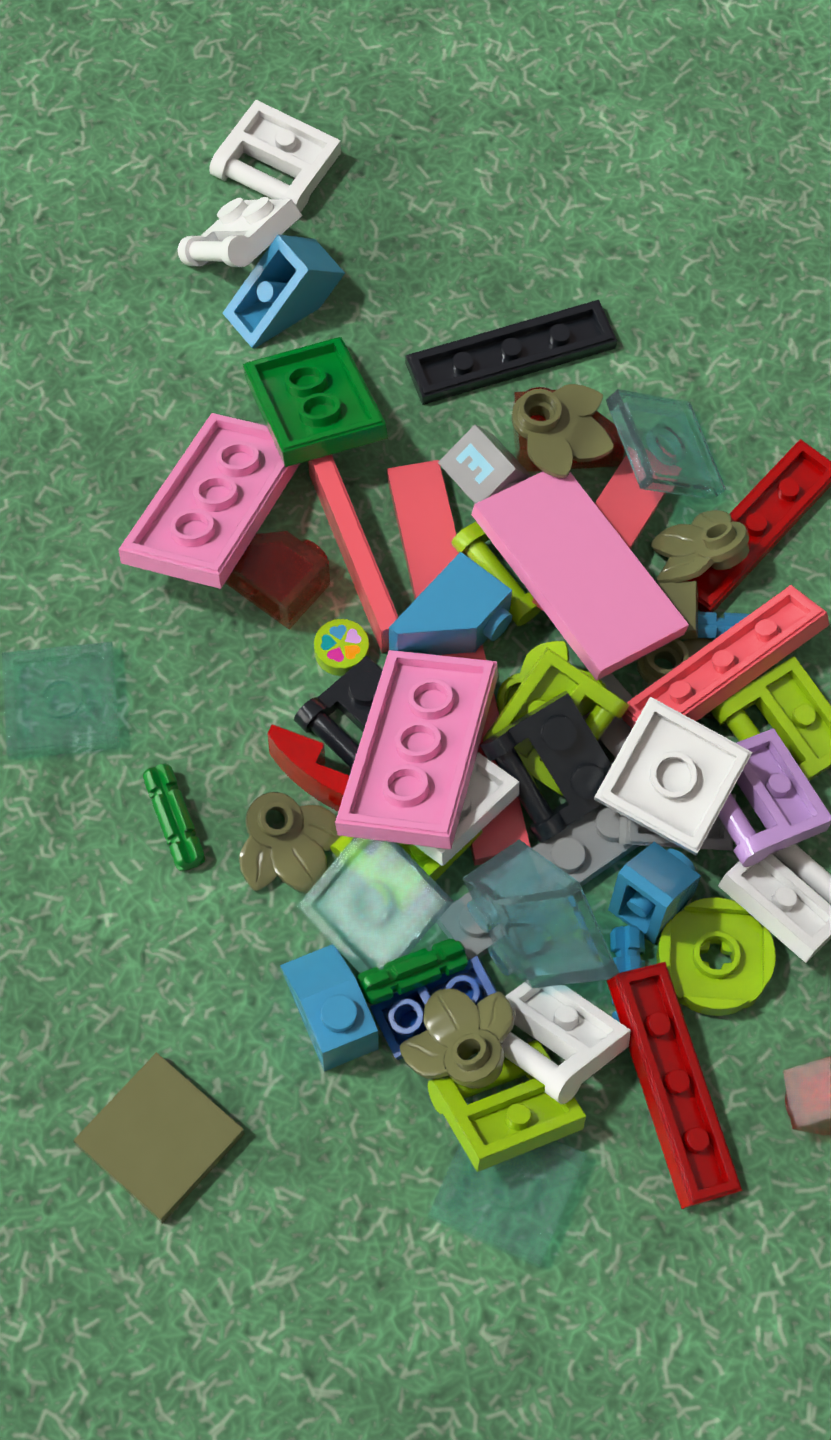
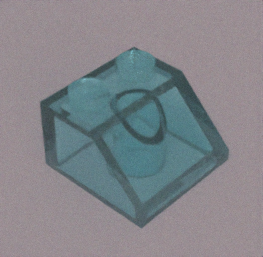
[463,840,619,988]

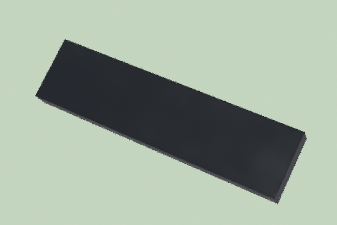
[405,300,617,405]

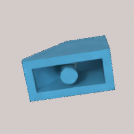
[223,234,345,348]
[389,552,512,655]
[608,842,701,944]
[280,944,379,1071]

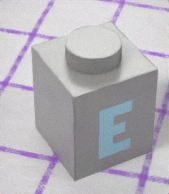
[438,424,532,504]

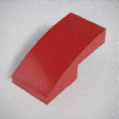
[267,724,350,811]

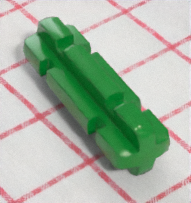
[143,763,205,871]
[357,938,468,1005]

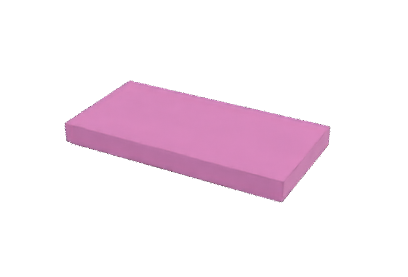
[118,413,300,589]
[471,471,689,681]
[335,650,499,849]

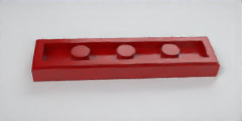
[682,439,831,612]
[606,962,742,1209]

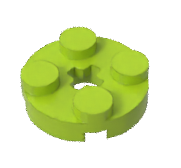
[656,898,776,1016]

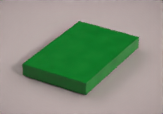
[243,337,388,467]

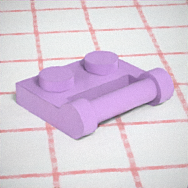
[718,728,831,867]

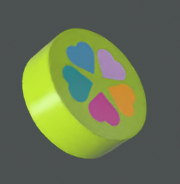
[314,619,369,676]

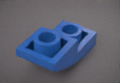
[370,956,497,1060]

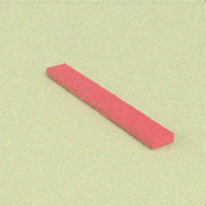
[387,460,531,866]

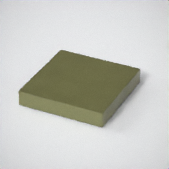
[73,1052,245,1224]

